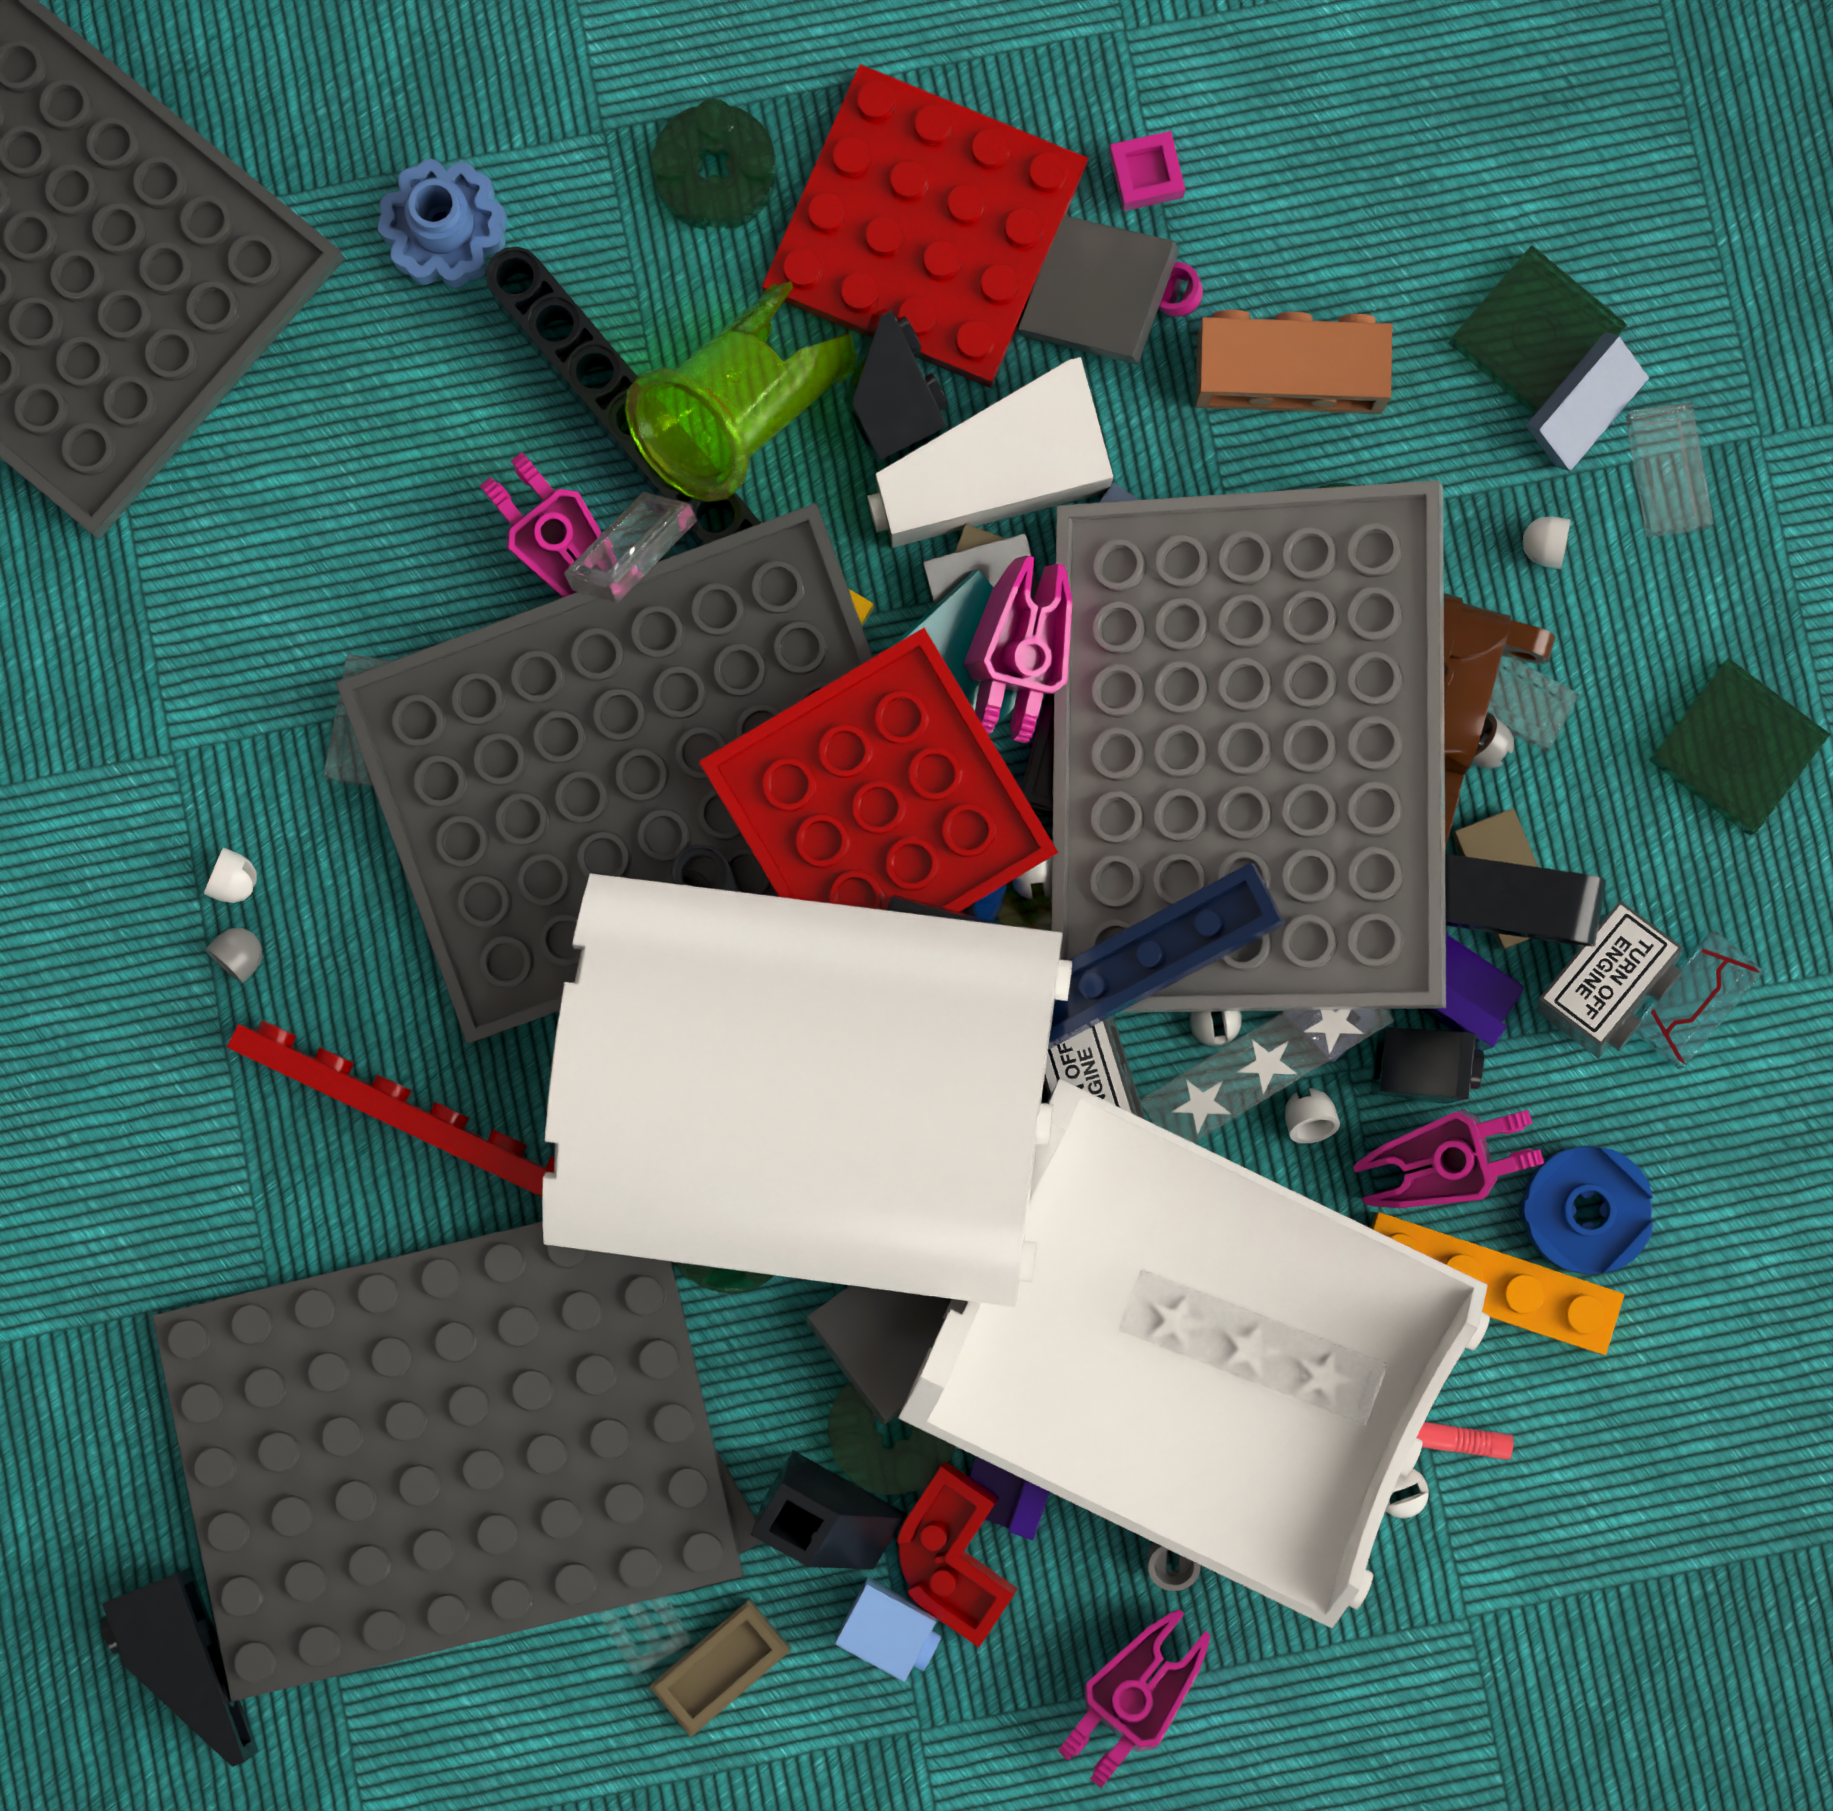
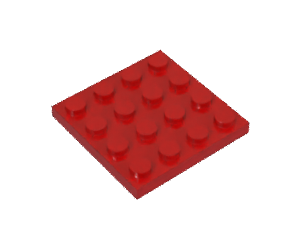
[762,64,1088,388]
[699,627,1058,912]

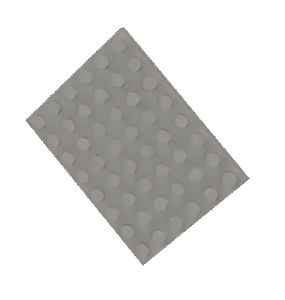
[1052,480,1446,1013]

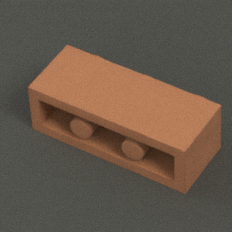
[1195,310,1392,414]

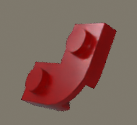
[897,1461,1018,1648]

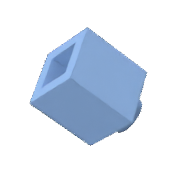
[835,1577,941,1682]

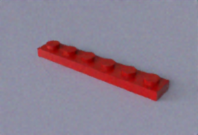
[227,1020,555,1197]

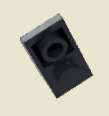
[843,309,948,460]
[1370,1027,1484,1104]
[751,1450,906,1569]

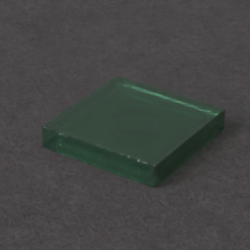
[1448,245,1628,415]
[1649,658,1830,836]

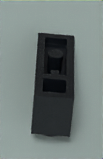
[101,1567,259,1767]

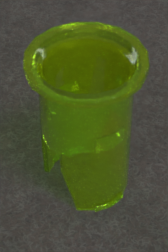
[625,282,857,502]

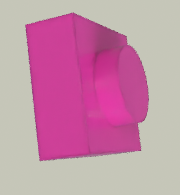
[1109,131,1185,211]

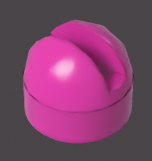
[1159,262,1203,317]

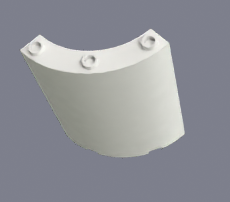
[543,873,1072,1307]
[899,1079,1490,1628]

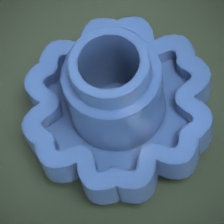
[378,159,508,288]

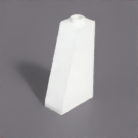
[867,357,1113,548]

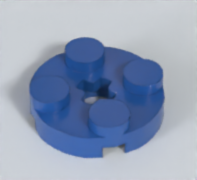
[1519,1146,1654,1275]

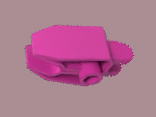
[480,452,623,598]
[963,556,1073,743]
[1353,1109,1544,1208]
[1057,1609,1210,1788]

